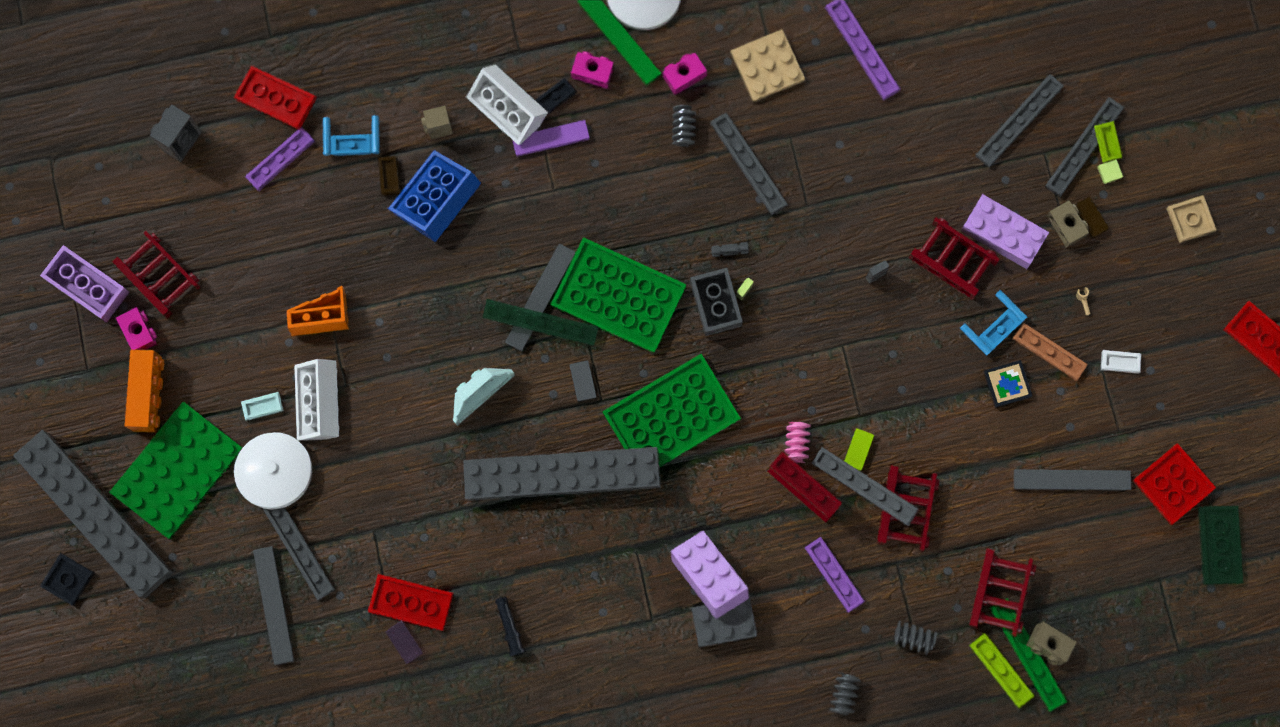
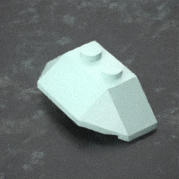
[453,368,515,426]

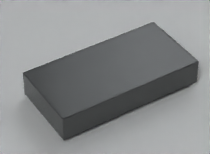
[866,260,889,284]
[569,360,596,402]

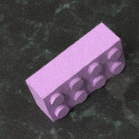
[961,194,1049,269]
[40,245,129,323]
[671,531,749,619]

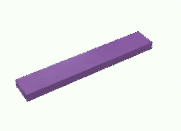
[825,0,900,100]

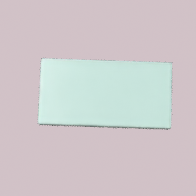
[241,392,284,421]

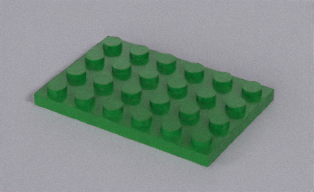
[551,237,687,354]
[602,354,741,467]
[110,402,242,540]

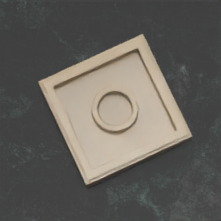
[1167,195,1217,243]

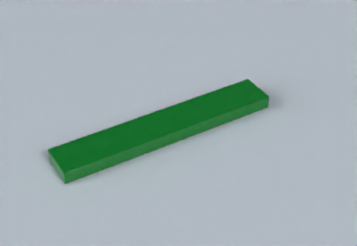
[577,0,661,86]
[990,598,1067,712]

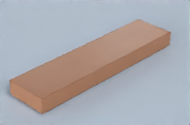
[1012,322,1088,381]

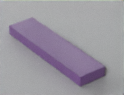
[513,120,590,157]
[245,127,315,191]
[805,537,865,613]

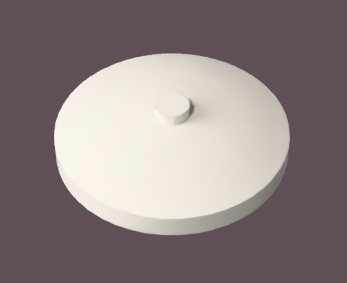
[607,0,681,30]
[234,433,312,509]

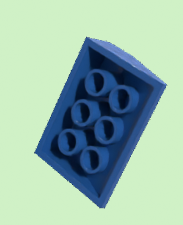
[388,150,481,242]

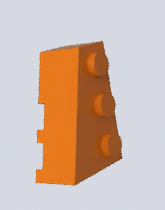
[287,286,349,336]

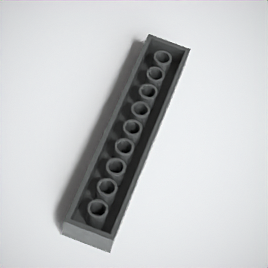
[13,429,174,599]
[463,447,661,501]

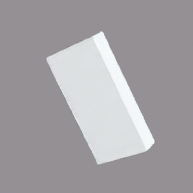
[1101,350,1141,373]

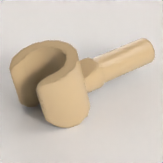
[1076,287,1090,315]

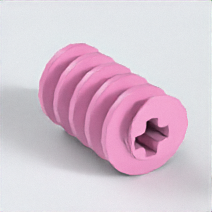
[785,422,811,463]

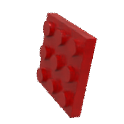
[1132,443,1216,525]

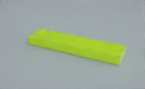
[969,633,1034,708]

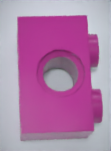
[571,52,614,88]
[663,53,707,95]
[116,307,157,350]

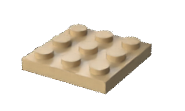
[731,30,805,102]

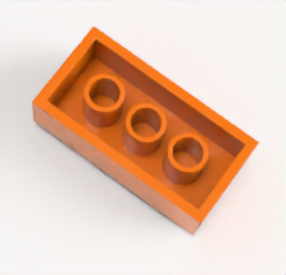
[125,350,164,433]

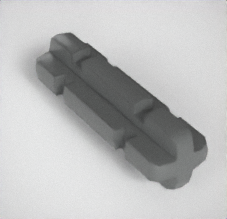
[711,242,749,257]

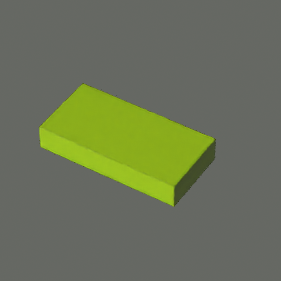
[1094,121,1122,162]
[844,428,874,471]

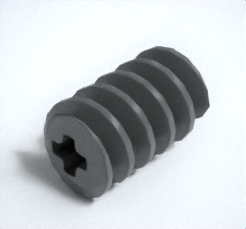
[672,105,696,146]
[894,620,937,655]
[829,672,861,715]

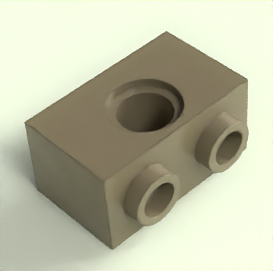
[421,106,453,139]
[1047,201,1089,248]
[1026,622,1076,665]

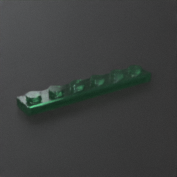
[482,299,598,346]

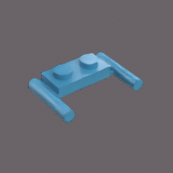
[323,115,380,156]
[960,290,1027,356]

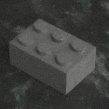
[150,104,202,162]
[690,268,743,336]
[691,597,757,648]

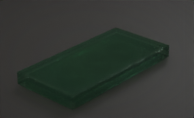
[1198,506,1243,585]

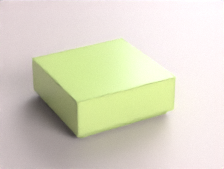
[1098,160,1123,184]
[736,278,754,300]

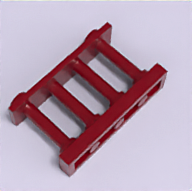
[909,217,1000,300]
[112,231,201,319]
[767,451,842,523]
[876,465,939,552]
[969,549,1037,638]

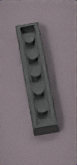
[975,74,1064,168]
[1045,97,1124,197]
[710,113,788,216]
[505,244,576,352]
[812,447,919,526]
[1013,469,1131,491]
[263,507,335,600]
[253,546,294,665]

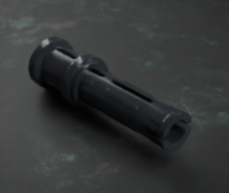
[495,596,527,657]

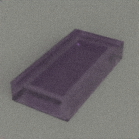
[385,621,424,664]

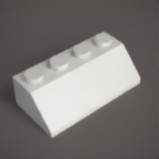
[467,65,548,145]
[295,359,339,441]

